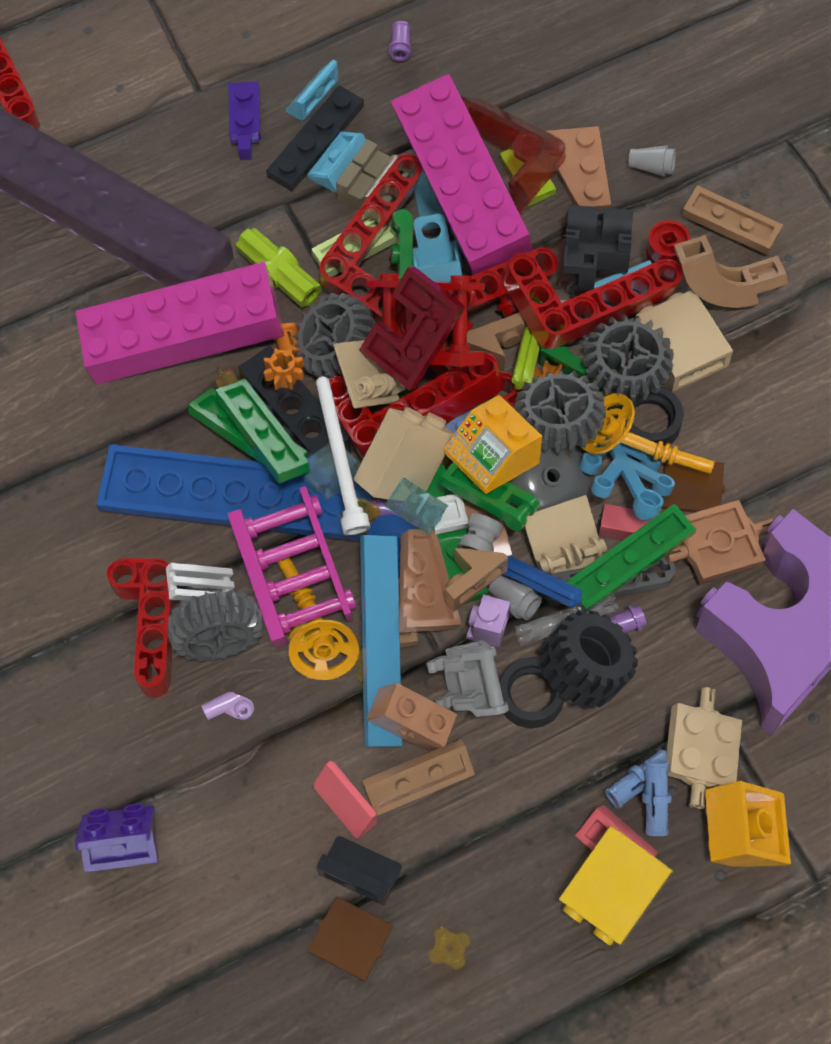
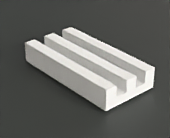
[166,563,235,601]

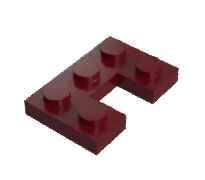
[359,266,466,391]

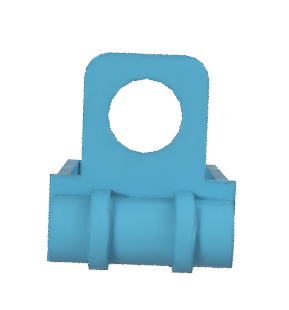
[413,213,463,282]

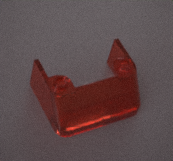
[460,95,566,214]

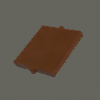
[661,460,726,513]
[308,897,393,982]

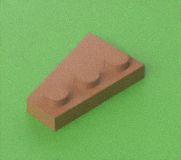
[537,126,611,210]
[399,529,462,632]

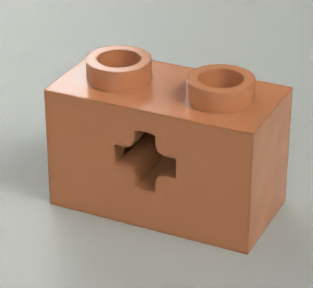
[366,683,457,751]

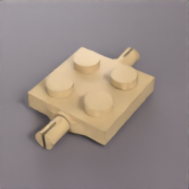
[666,687,742,809]

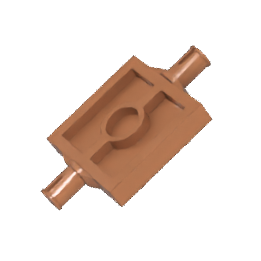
[664,500,774,584]

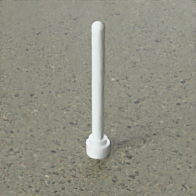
[316,376,371,535]

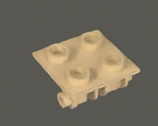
[333,340,406,409]
[525,495,607,575]

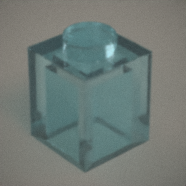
[304,443,358,499]
[385,477,449,534]

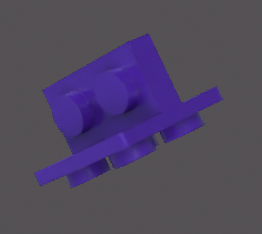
[75,803,159,872]

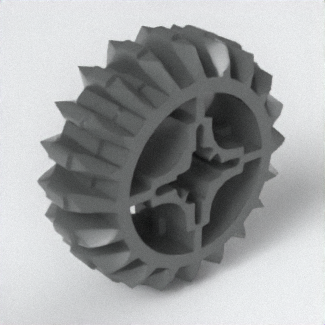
[292,293,376,378]
[583,314,674,402]
[514,369,606,455]
[167,590,263,662]

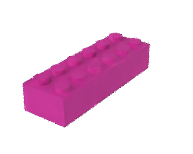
[391,73,533,275]
[75,261,285,385]

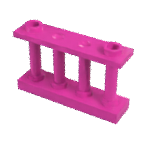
[228,486,357,648]

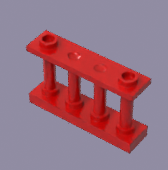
[366,273,485,367]

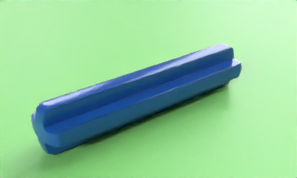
[503,556,583,608]

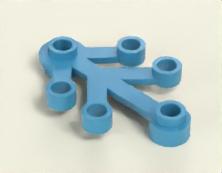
[579,438,675,521]

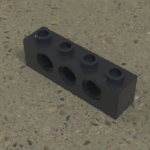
[238,345,351,470]

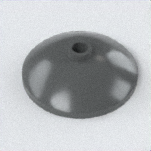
[508,445,593,527]

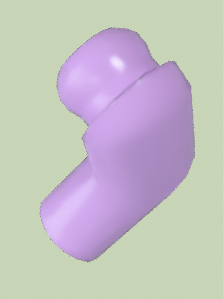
[201,692,254,721]

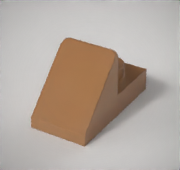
[467,313,525,370]
[445,548,508,612]

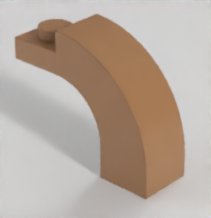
[674,235,789,308]

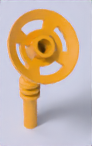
[581,393,715,474]
[277,557,359,680]

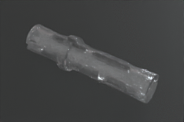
[514,594,619,647]

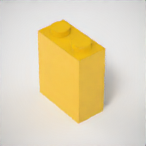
[559,826,674,946]

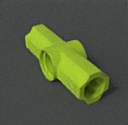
[235,228,322,308]

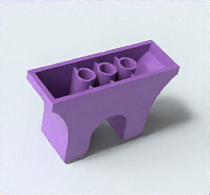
[695,509,831,736]

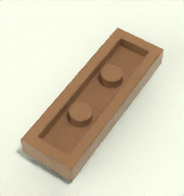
[682,185,783,255]
[362,739,475,816]

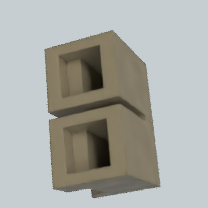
[336,139,411,210]

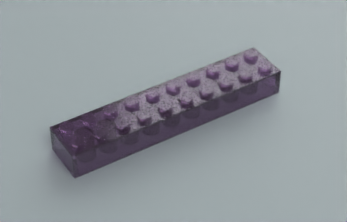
[0,108,234,287]

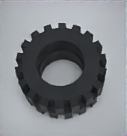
[539,610,638,708]

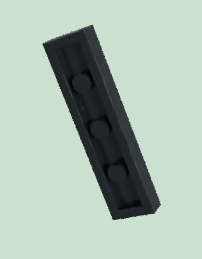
[266,85,364,192]

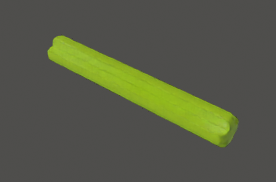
[511,298,543,390]

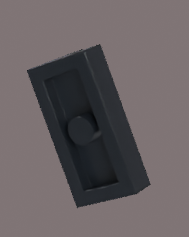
[316,836,402,906]

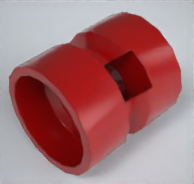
[644,220,691,280]

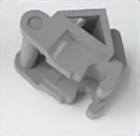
[427,640,509,717]

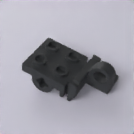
[563,204,633,293]

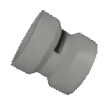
[459,513,503,551]

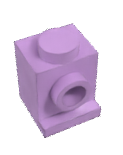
[466,595,510,648]

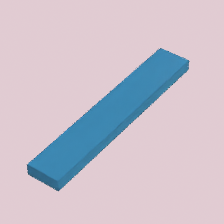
[360,535,402,748]

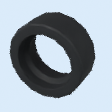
[621,386,684,446]
[500,657,564,729]

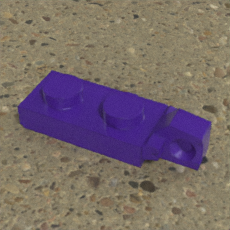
[228,82,261,160]

